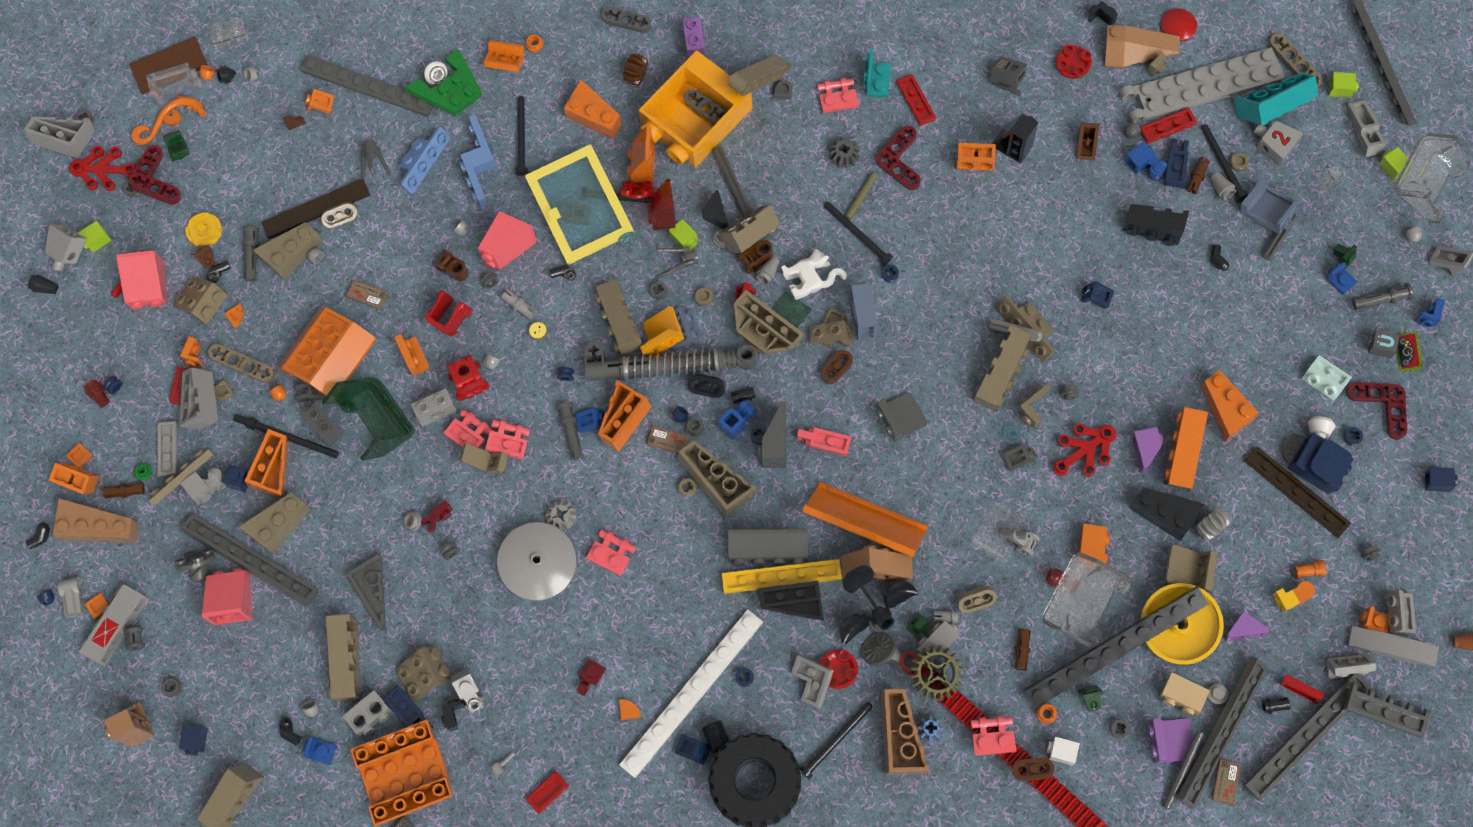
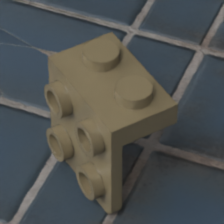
[174,276,228,325]
[1165,545,1218,592]
[396,646,451,702]

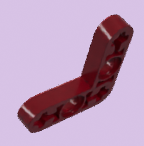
[876,126,921,190]
[129,145,181,205]
[1346,382,1407,440]

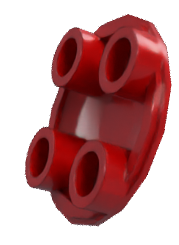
[1161,8,1197,41]
[1055,44,1092,79]
[619,180,655,199]
[819,649,859,689]

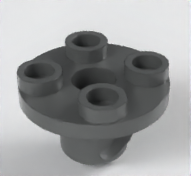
[174,548,215,582]

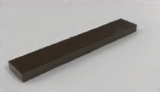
[262,178,370,239]
[1244,446,1351,538]

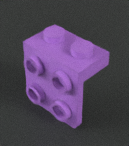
[1147,718,1197,764]

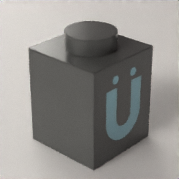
[1366,330,1400,359]

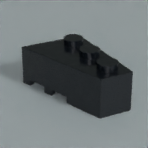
[992,113,1038,164]
[1123,204,1189,246]
[1130,487,1205,541]
[759,581,824,622]

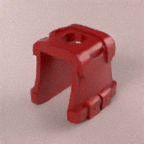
[425,290,473,337]
[447,354,489,401]

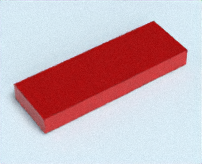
[896,74,936,126]
[1140,108,1198,144]

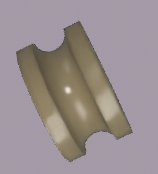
[679,479,696,497]

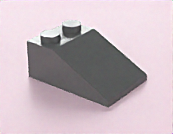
[758,401,786,468]

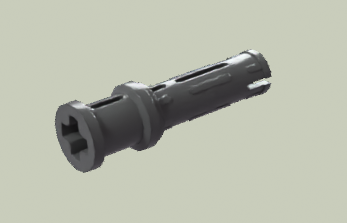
[242,226,260,282]
[1352,283,1414,311]
[556,402,583,460]

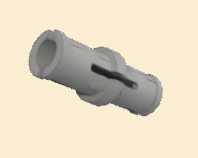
[501,289,538,320]

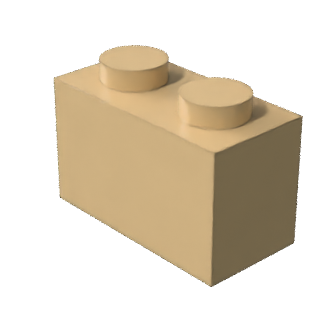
[1159,673,1210,716]

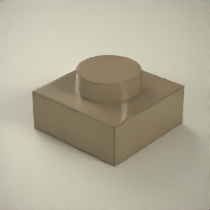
[1147,53,1167,77]

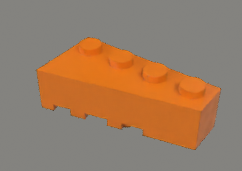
[1164,407,1208,490]

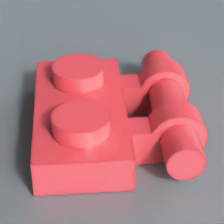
[817,78,859,113]
[444,410,494,449]
[485,419,530,460]
[586,530,636,576]
[971,715,1016,756]

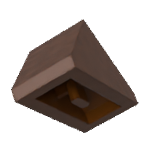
[1076,122,1100,160]

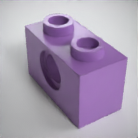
[683,17,706,58]

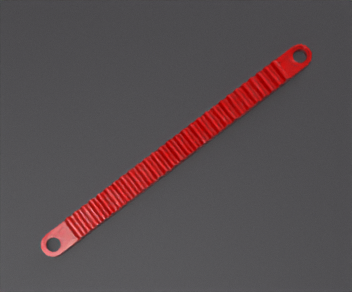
[899,651,1109,827]

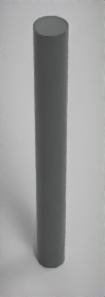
[1163,731,1204,810]

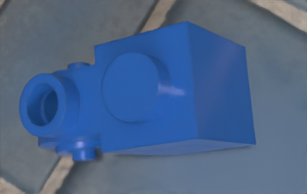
[1124,142,1167,181]
[718,400,756,440]

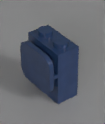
[1288,433,1354,494]

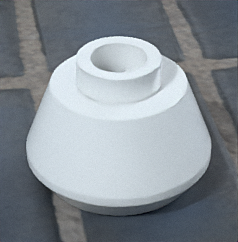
[424,61,448,85]
[1308,416,1335,439]

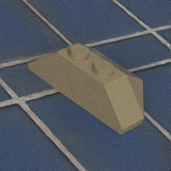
[734,290,805,355]

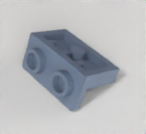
[672,307,700,351]

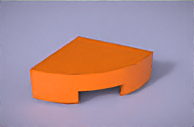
[224,303,244,328]
[619,699,642,720]

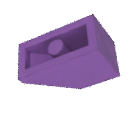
[1132,427,1164,473]

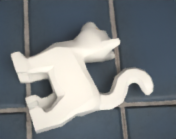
[781,249,847,300]

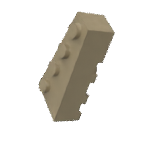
[594,279,642,357]
[974,325,1032,411]

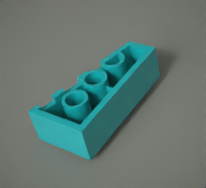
[1234,72,1318,125]

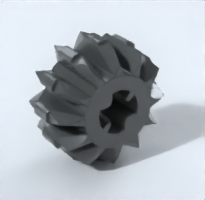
[829,137,860,168]

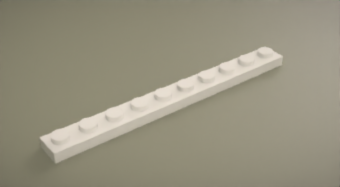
[619,610,763,778]

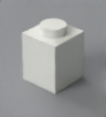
[1046,737,1080,766]

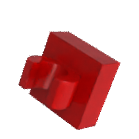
[734,282,757,303]

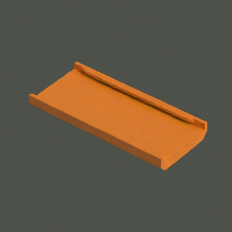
[803,482,928,558]

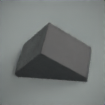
[702,190,728,229]

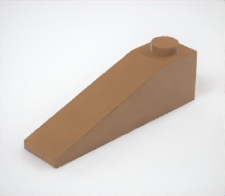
[1105,25,1180,68]

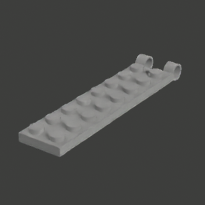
[1119,47,1285,124]

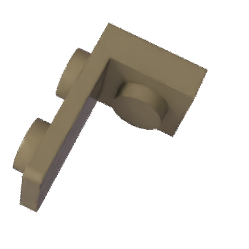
[810,320,853,346]

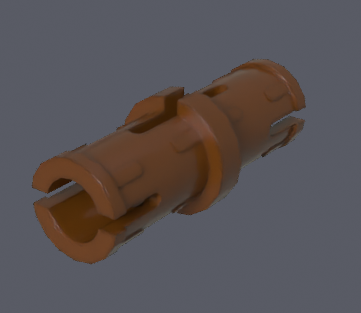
[1186,157,1210,194]
[103,482,145,499]
[1014,629,1031,671]

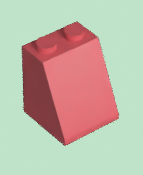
[478,211,537,270]
[117,250,167,309]
[202,568,253,625]

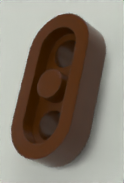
[821,350,853,384]
[1012,758,1054,781]

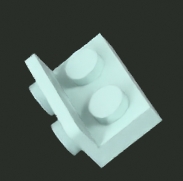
[1302,355,1352,401]

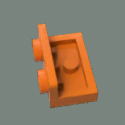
[484,40,524,72]

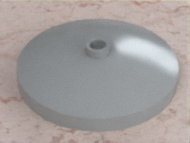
[497,522,576,601]

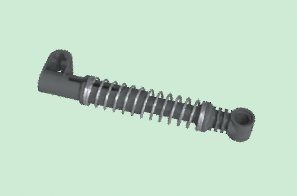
[584,341,757,381]

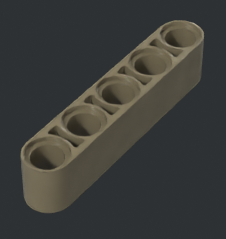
[727,54,791,96]

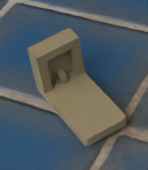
[1018,383,1051,428]
[460,443,508,474]

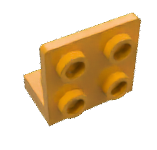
[640,306,684,356]

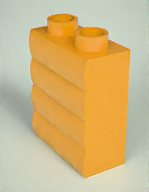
[638,50,753,168]

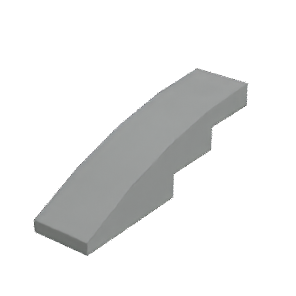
[1348,626,1439,668]

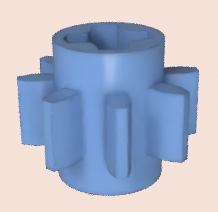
[917,716,943,743]

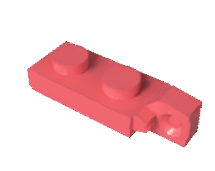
[797,427,852,457]

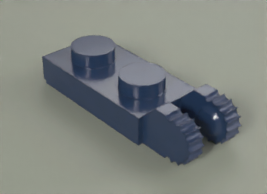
[1164,138,1189,188]
[382,685,433,728]

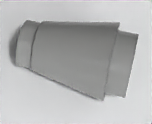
[1210,173,1236,200]
[756,257,780,285]

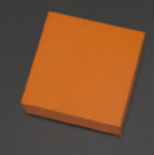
[66,443,93,468]
[84,592,109,620]

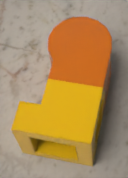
[1272,581,1315,613]

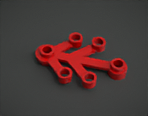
[69,146,136,191]
[1053,423,1116,477]

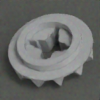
[545,500,576,531]

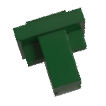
[1333,244,1357,269]
[906,613,934,640]
[1078,686,1103,711]

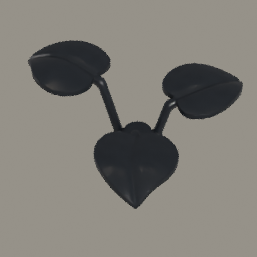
[839,565,918,646]

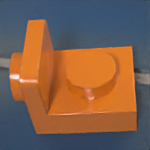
[305,89,334,114]
[180,336,203,368]
[1360,606,1389,633]

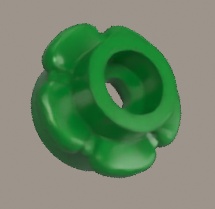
[133,462,152,481]

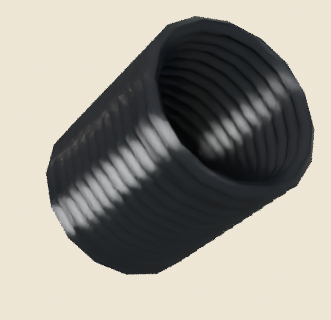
[702,720,729,753]

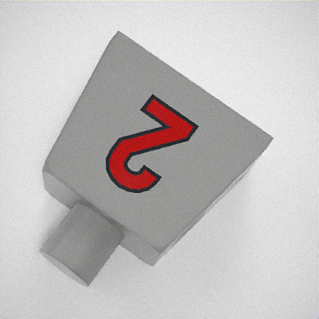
[1254,121,1303,166]

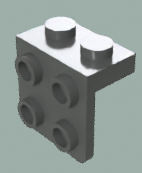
[875,392,927,441]

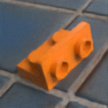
[394,334,430,376]

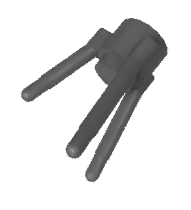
[361,140,391,178]
[655,247,698,279]

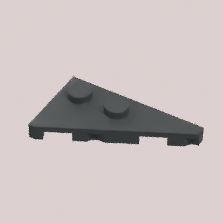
[346,553,386,631]

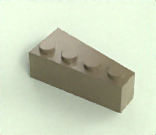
[678,441,757,518]
[326,614,359,702]

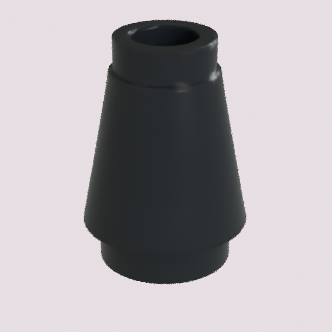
[28,275,59,294]

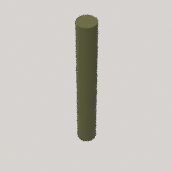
[845,172,878,220]

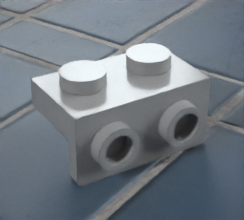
[1387,590,1416,635]

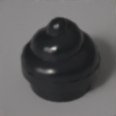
[216,66,236,84]

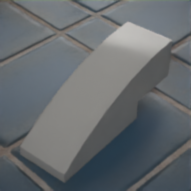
[1347,100,1386,157]

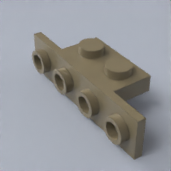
[995,294,1055,363]

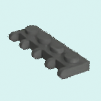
[1344,682,1430,738]

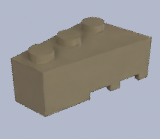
[719,205,781,253]
[253,223,323,280]
[239,493,311,554]
[197,763,264,827]

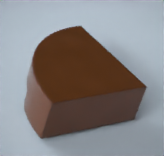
[283,115,306,130]

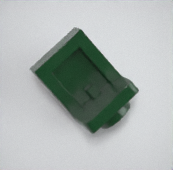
[163,130,190,162]

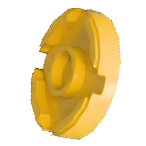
[185,212,222,247]

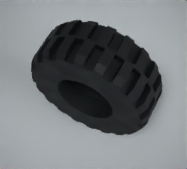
[708,733,801,827]

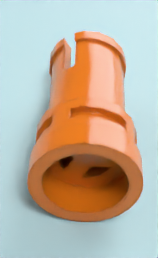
[1294,560,1327,579]

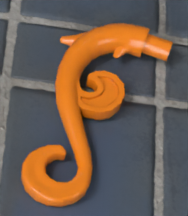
[131,94,206,146]

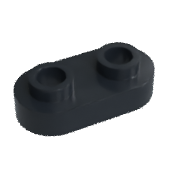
[687,374,726,398]

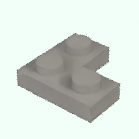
[791,655,834,708]

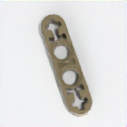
[1269,33,1322,89]
[208,344,275,384]

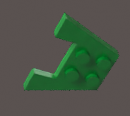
[405,49,482,116]

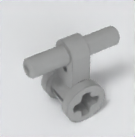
[1000,529,1040,557]

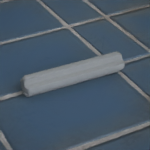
[989,319,1042,342]

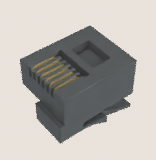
[989,56,1027,96]

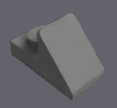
[1429,246,1473,277]

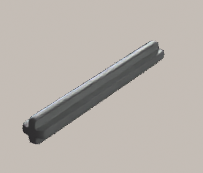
[713,146,752,217]

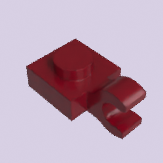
[421,500,453,533]
[576,659,606,696]

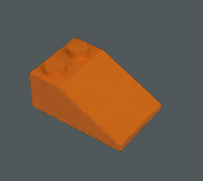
[627,125,655,183]

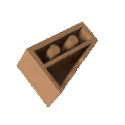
[841,546,913,582]
[104,702,154,747]

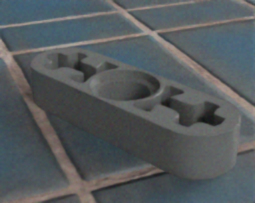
[601,7,651,33]
[684,89,727,125]

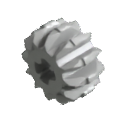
[1196,508,1231,540]

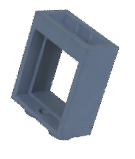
[851,282,877,341]

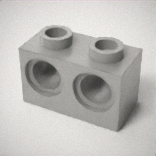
[342,690,392,737]

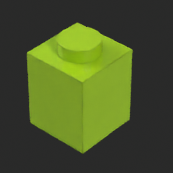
[1329,72,1359,98]
[1379,147,1413,181]
[669,219,698,250]
[78,221,112,253]

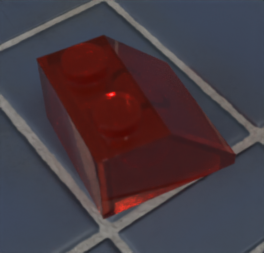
[647,178,676,230]

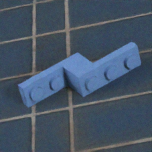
[459,115,496,207]

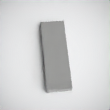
[157,421,178,478]

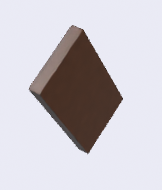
[129,37,208,95]

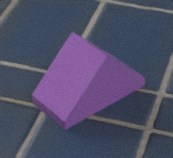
[1225,611,1269,641]

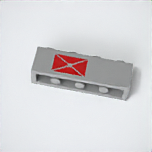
[79,584,148,667]

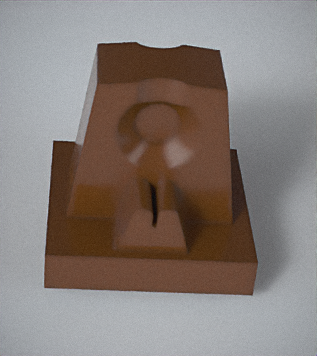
[193,246,216,268]

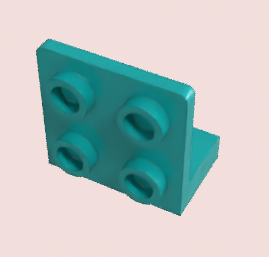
[863,48,891,98]

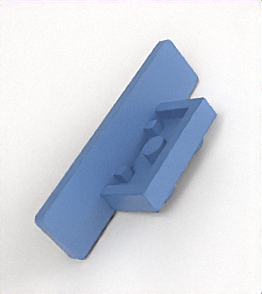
[398,127,451,194]

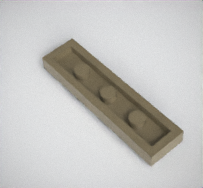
[149,449,214,506]

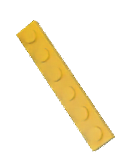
[722,559,842,594]

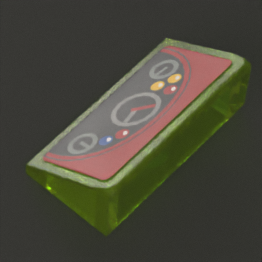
[1396,332,1423,372]

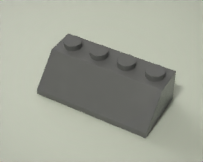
[728,529,808,565]

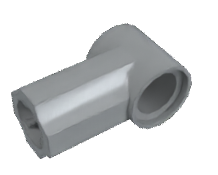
[57,577,84,618]

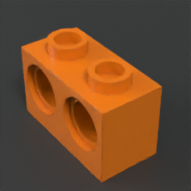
[956,143,996,171]
[48,463,100,494]

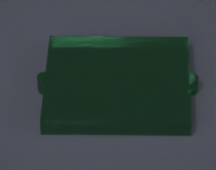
[772,291,812,328]

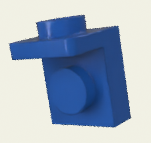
[1326,262,1358,295]
[1416,298,1445,327]
[575,407,605,433]
[303,737,337,765]

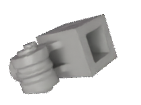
[180,468,226,505]
[451,667,485,714]

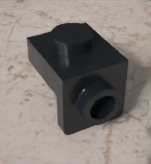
[1088,1,1118,25]
[441,699,465,732]

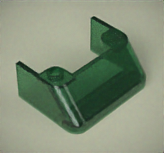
[322,377,415,461]

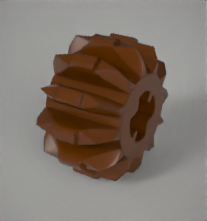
[623,54,648,85]

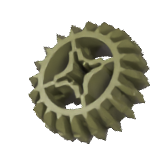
[909,645,964,700]

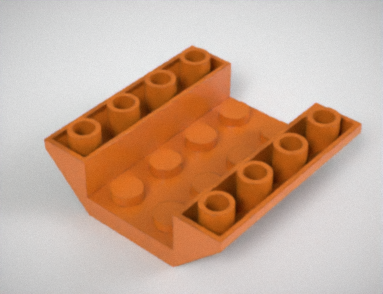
[277,307,377,400]
[350,720,453,827]

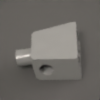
[45,224,87,271]

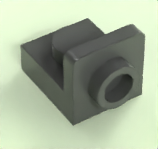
[1003,444,1037,472]

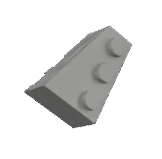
[24,117,95,159]
[179,367,218,430]

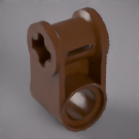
[737,240,773,274]
[432,249,469,281]

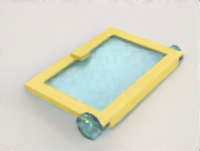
[525,143,637,265]

